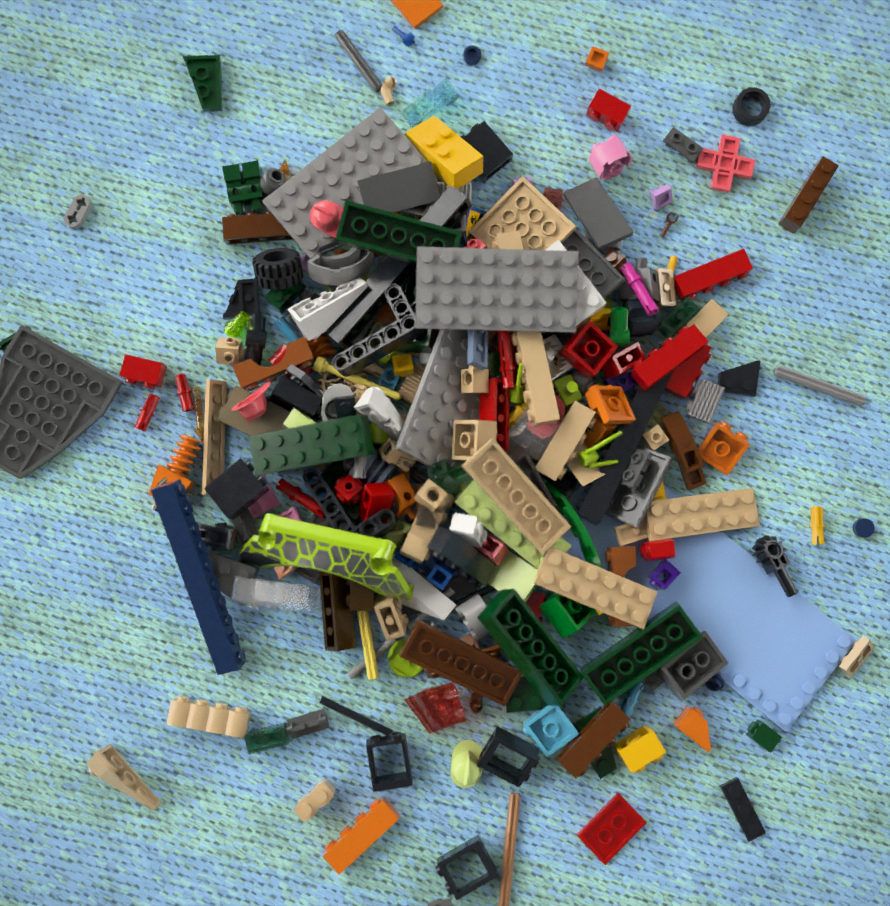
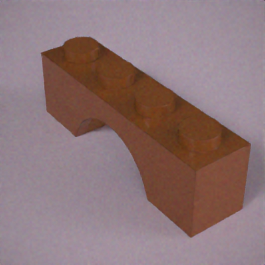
[233,337,316,391]
[605,546,636,627]

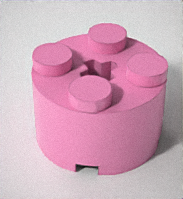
[588,135,632,180]

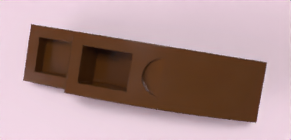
[660,411,707,490]

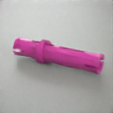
[620,262,659,316]

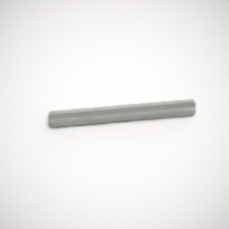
[774,366,866,406]

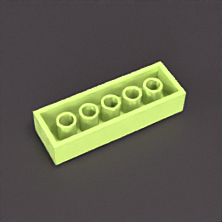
[454,477,572,569]

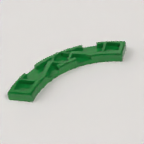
[543,481,603,569]

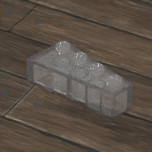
[231,576,321,613]

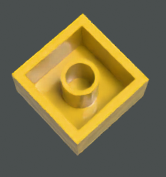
[613,724,666,773]

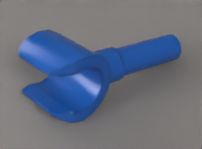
[392,26,415,47]

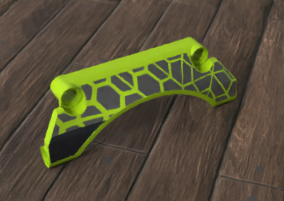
[239,513,414,602]

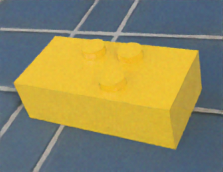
[405,116,483,189]

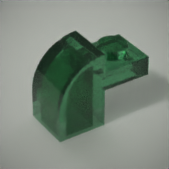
[427,459,474,494]

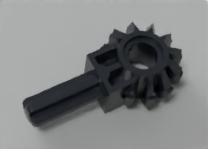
[752,535,797,597]

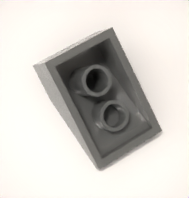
[656,631,728,700]

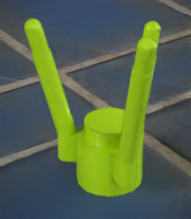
[509,363,525,403]
[578,431,622,469]

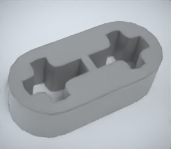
[64,194,92,230]

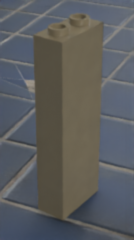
[218,385,329,472]

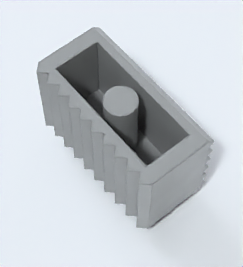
[685,379,725,424]

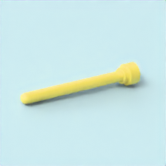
[313,356,402,400]

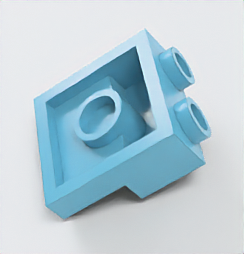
[522,705,579,758]

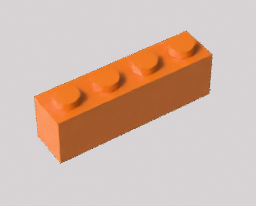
[323,797,400,875]

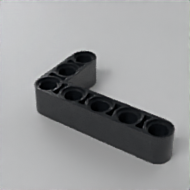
[332,284,423,377]
[303,468,397,539]

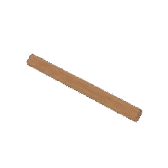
[498,793,520,906]

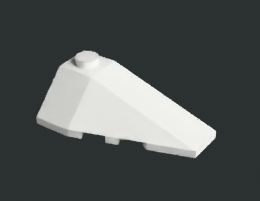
[288,277,368,341]
[354,387,405,442]
[392,554,457,621]

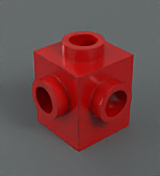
[334,474,363,508]

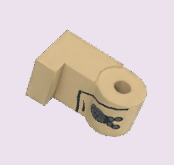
[378,437,417,472]

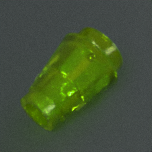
[224,311,250,338]

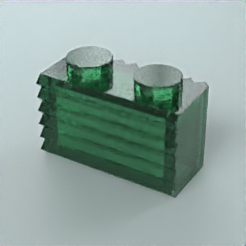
[658,297,700,339]
[244,722,291,754]

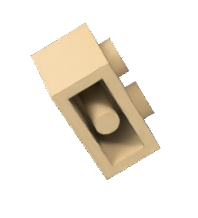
[374,595,409,641]

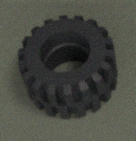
[252,248,303,290]

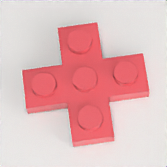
[695,134,755,193]

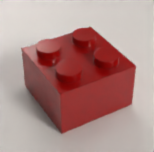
[558,321,618,378]

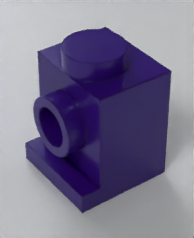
[603,371,635,392]
[647,559,681,590]

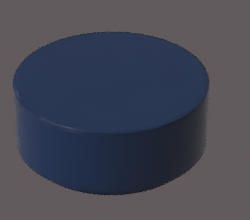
[463,45,481,65]
[853,518,875,538]

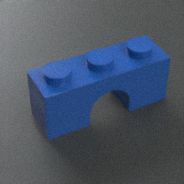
[394,540,456,590]

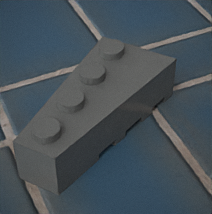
[175,550,260,606]

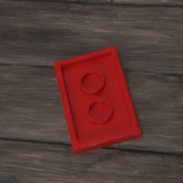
[576,793,647,865]

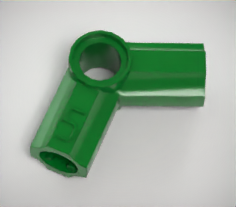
[608,307,630,349]

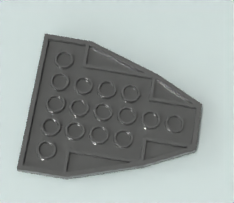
[0,325,123,479]

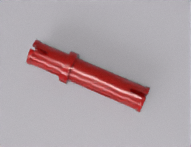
[497,331,516,390]
[276,478,326,519]

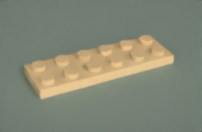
[462,438,571,554]
[645,488,760,541]
[533,547,658,629]

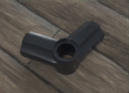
[244,313,267,366]

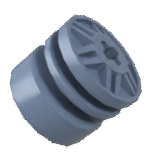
[348,445,397,483]

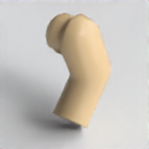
[380,76,397,106]

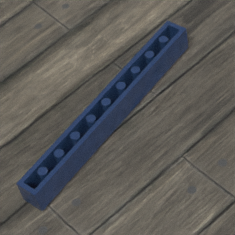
[151,479,246,675]

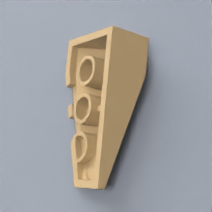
[86,743,161,810]

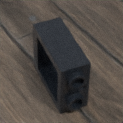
[477,726,540,788]
[366,732,413,792]
[435,835,499,901]

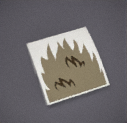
[543,334,574,381]

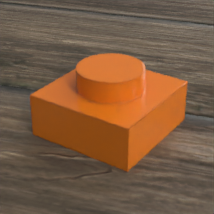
[585,46,609,72]

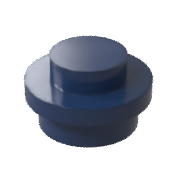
[705,673,725,691]

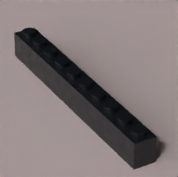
[325,185,472,350]
[575,344,673,526]

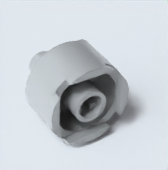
[455,594,489,641]

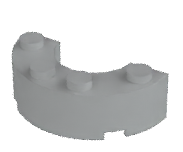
[307,247,374,286]

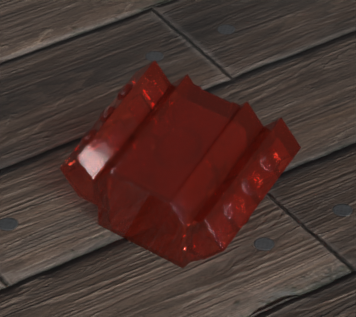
[404,682,466,734]

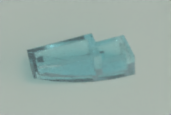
[401,78,460,127]

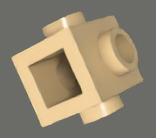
[215,337,246,366]

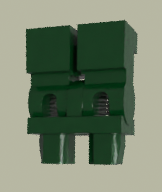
[222,160,265,216]

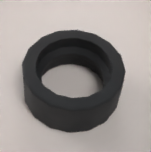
[732,87,771,126]

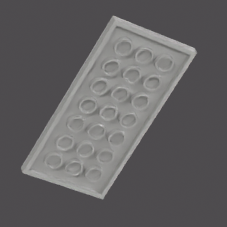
[262,107,427,259]
[415,247,578,333]
[395,329,499,480]

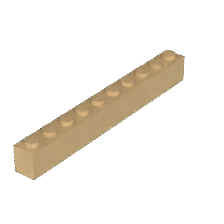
[492,231,560,427]

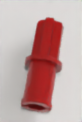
[175,373,195,412]
[134,394,160,432]

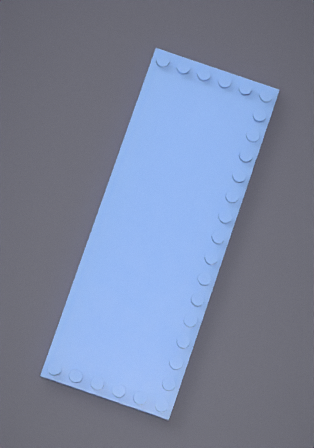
[561,458,857,732]

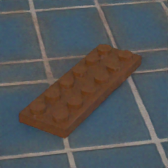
[399,620,522,706]

